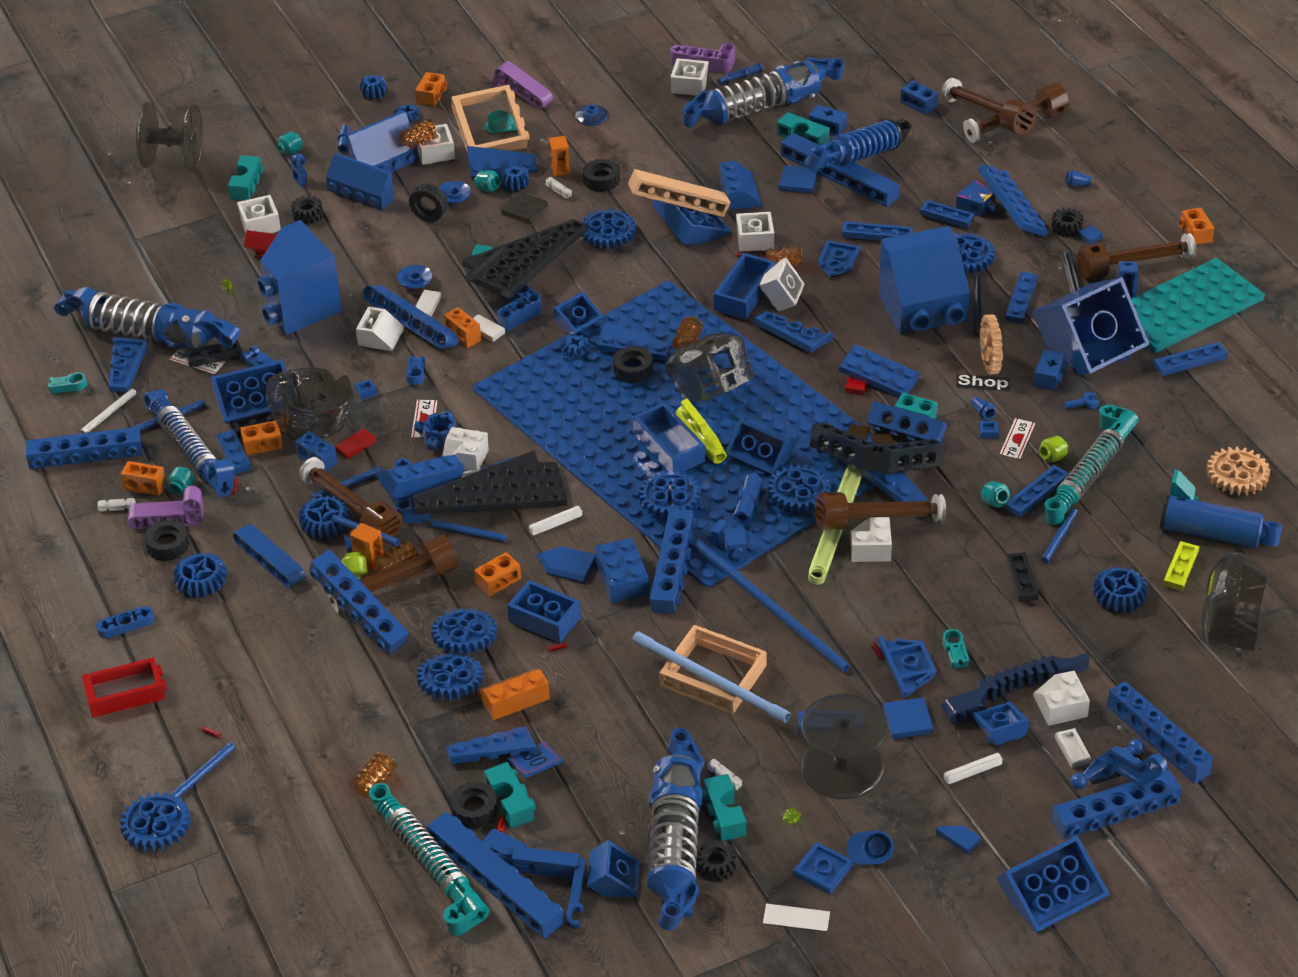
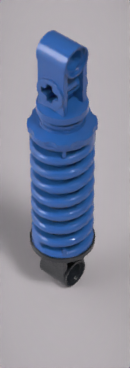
[804,119,912,170]

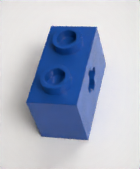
[809,105,847,136]
[1034,349,1068,391]

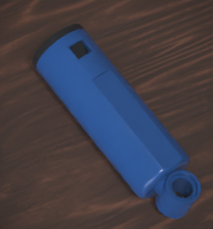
[1159,494,1283,548]

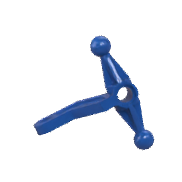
[1070,738,1168,790]

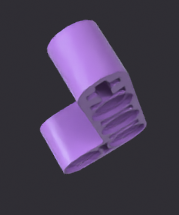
[670,42,735,73]
[492,61,553,109]
[127,486,204,529]

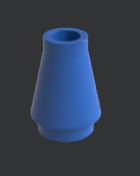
[1065,170,1092,187]
[971,397,996,420]

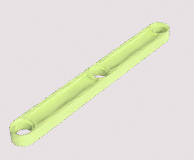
[808,465,862,585]

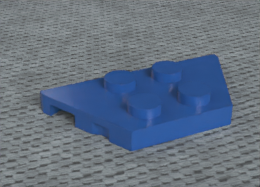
[878,636,936,698]

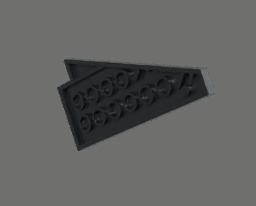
[463,219,588,298]
[412,451,568,515]

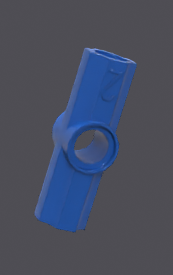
[734,473,763,525]

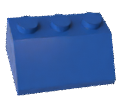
[719,161,761,210]
[725,418,796,475]

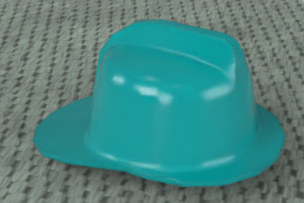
[484,110,517,134]

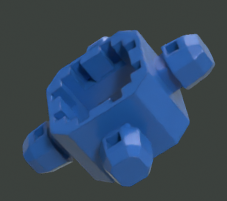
[414,411,456,451]

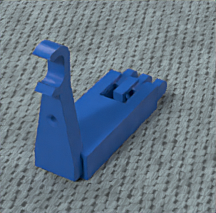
[499,846,587,928]

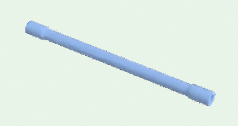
[632,631,791,723]

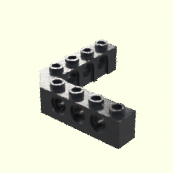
[809,423,946,474]

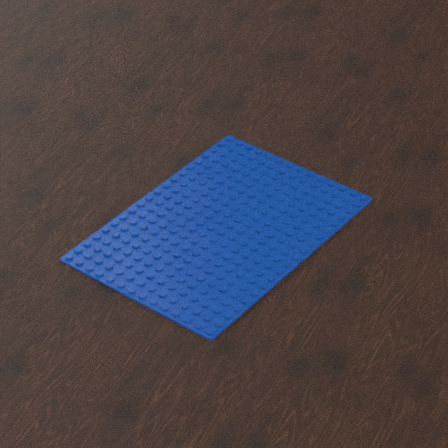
[472,281,875,587]

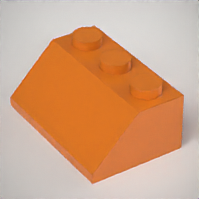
[476,669,550,721]

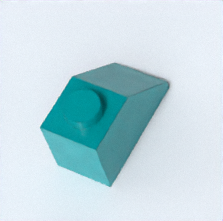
[1170,470,1198,501]

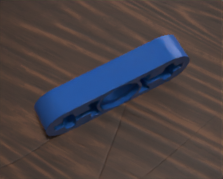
[96,606,155,638]

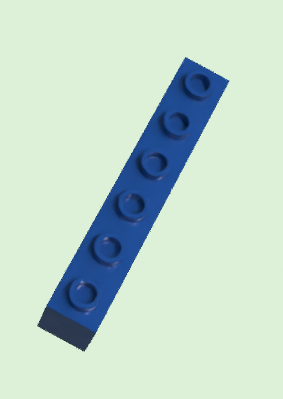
[26,427,142,469]
[650,509,697,613]
[309,549,409,655]
[1107,681,1213,784]
[1051,770,1182,839]

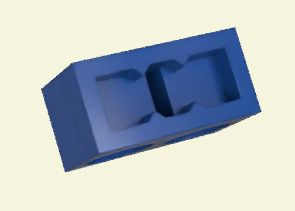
[900,80,939,115]
[295,431,337,472]

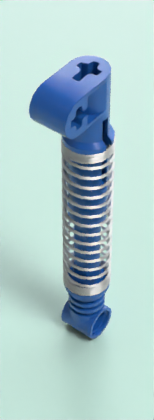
[144,389,234,497]

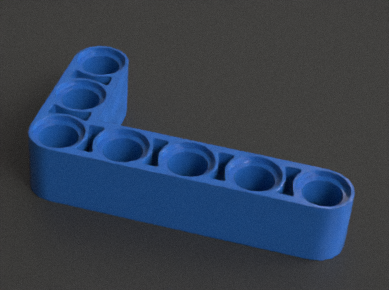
[497,284,542,331]

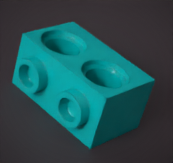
[895,393,938,430]

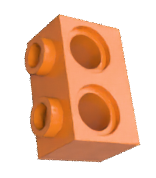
[415,72,447,106]
[549,136,570,177]
[1179,207,1214,245]
[444,307,481,348]
[240,420,283,456]
[121,461,167,496]
[350,523,385,571]
[474,552,521,597]

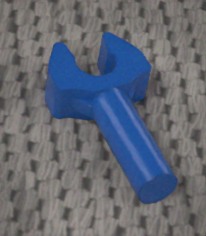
[1063,392,1099,410]

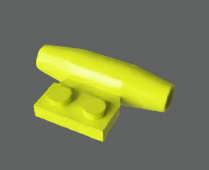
[676,398,727,464]

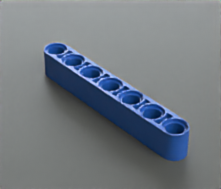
[363,285,459,348]

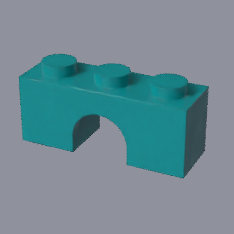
[777,112,830,146]
[228,155,264,200]
[484,762,536,829]
[702,774,746,841]

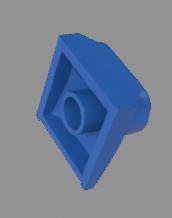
[972,701,1029,745]

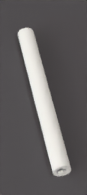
[80,389,136,434]

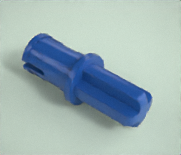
[337,124,350,153]

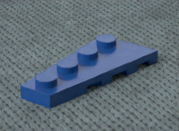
[467,146,538,179]
[754,311,833,353]
[596,322,671,361]
[109,337,149,393]
[860,470,928,518]
[446,727,538,764]

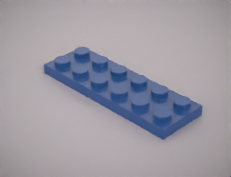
[978,164,1049,237]

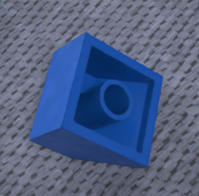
[552,291,604,335]
[587,840,640,897]

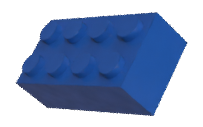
[714,253,776,320]
[632,402,705,474]

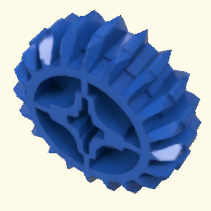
[298,495,351,540]
[173,551,227,598]
[1093,566,1148,614]

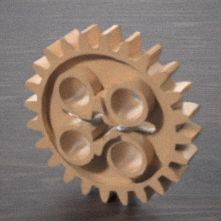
[980,314,1003,375]
[1206,447,1270,496]

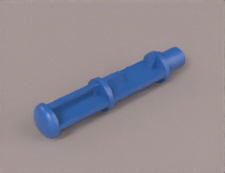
[718,63,763,85]

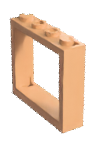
[451,85,529,154]
[659,625,767,715]

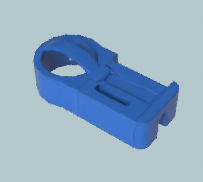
[405,356,425,385]

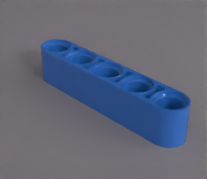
[233,523,306,588]

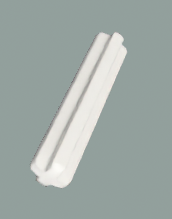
[529,506,582,536]
[944,753,1002,784]

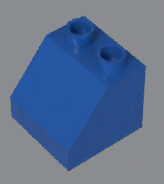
[257,220,342,335]
[879,226,970,334]
[1032,277,1150,375]

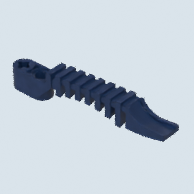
[941,652,1090,725]

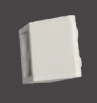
[356,307,404,351]

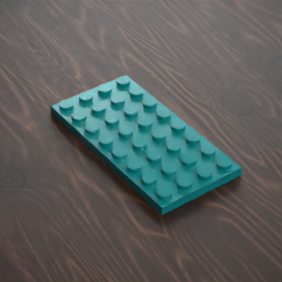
[1131,258,1265,353]

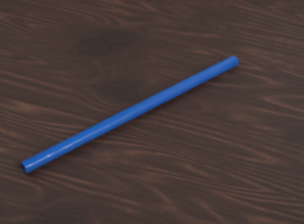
[693,539,850,672]

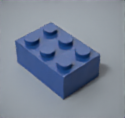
[595,538,649,603]
[507,580,581,643]

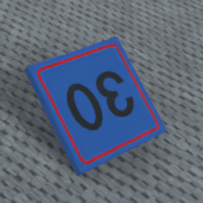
[508,742,563,778]

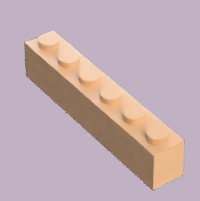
[628,169,731,217]

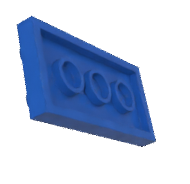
[838,344,921,398]

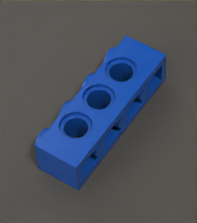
[867,401,947,442]

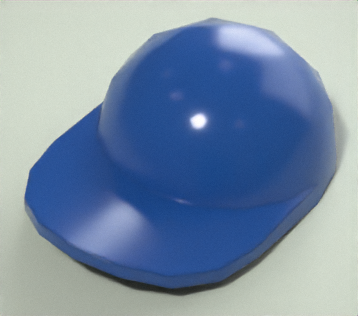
[846,830,894,865]

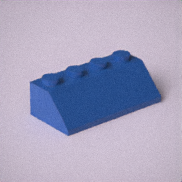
[326,153,394,211]
[375,454,464,500]

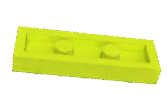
[1163,541,1200,591]

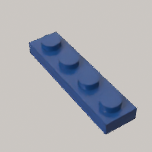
[842,221,913,241]
[1005,272,1038,324]
[1153,342,1228,376]
[1005,465,1069,518]

